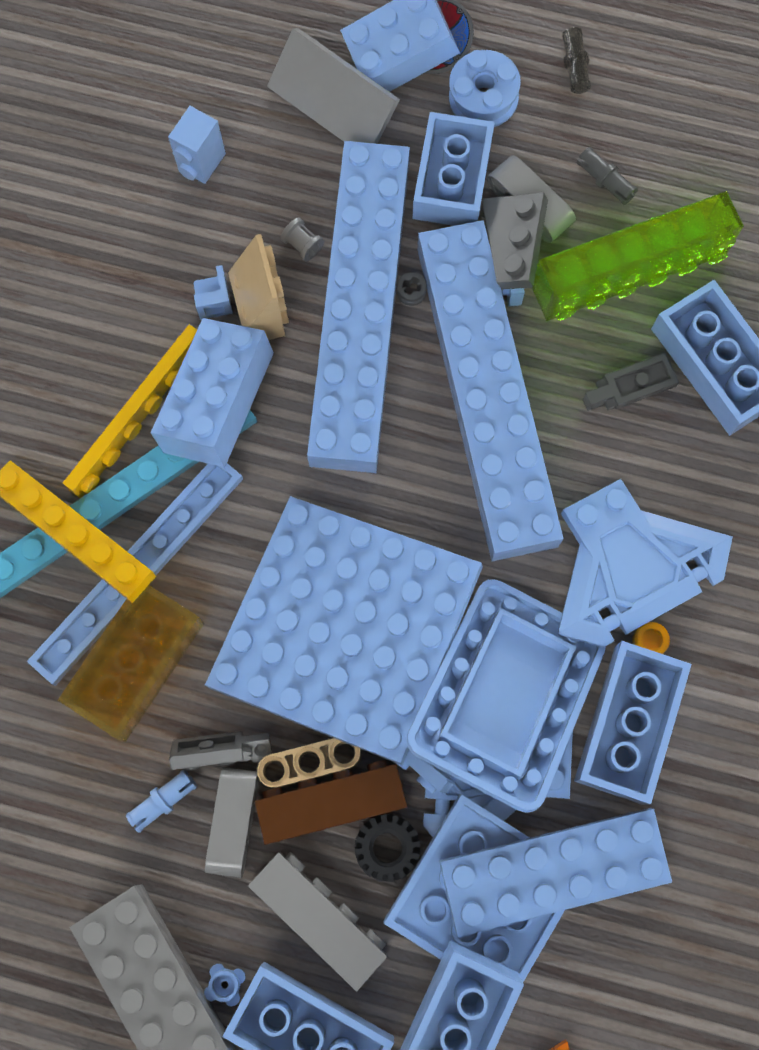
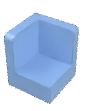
[193,265,233,320]

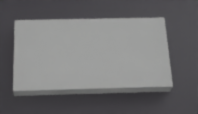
[267,28,400,144]

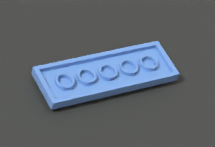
[439,808,672,937]

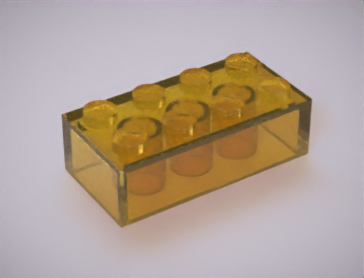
[58,585,205,742]

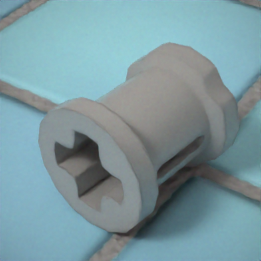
[280,217,324,262]

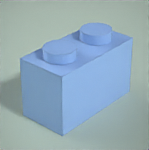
[168,106,226,184]

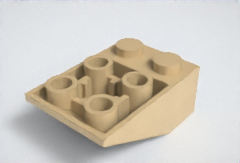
[228,234,289,340]

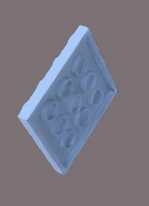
[383,794,565,982]

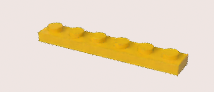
[62,324,197,499]
[0,460,156,603]

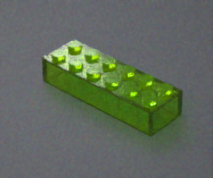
[532,191,744,321]

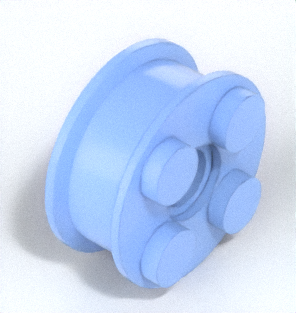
[449,50,521,127]

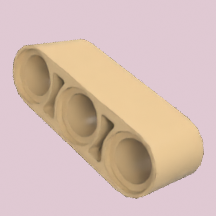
[257,738,361,789]

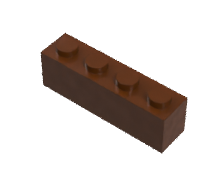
[255,760,407,845]

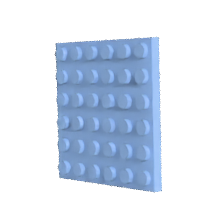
[205,496,483,765]

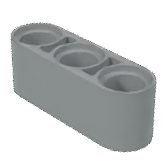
[486,155,576,243]
[205,767,259,878]

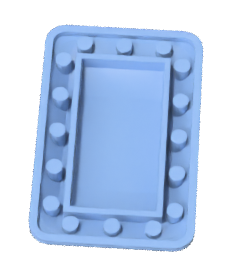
[406,579,606,813]

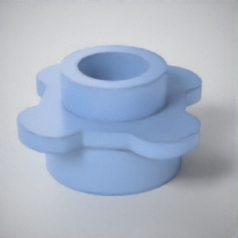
[204,963,246,1006]

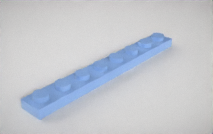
[27,463,243,686]

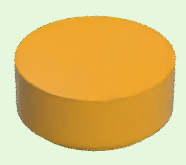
[633,622,670,654]

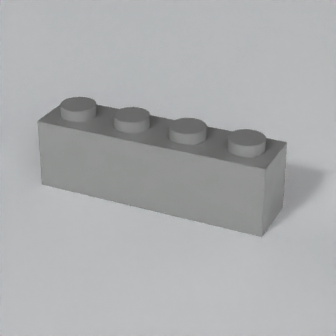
[248,852,387,992]

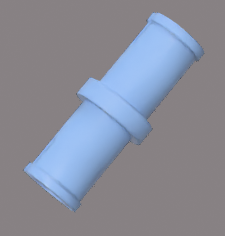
[126,769,197,833]

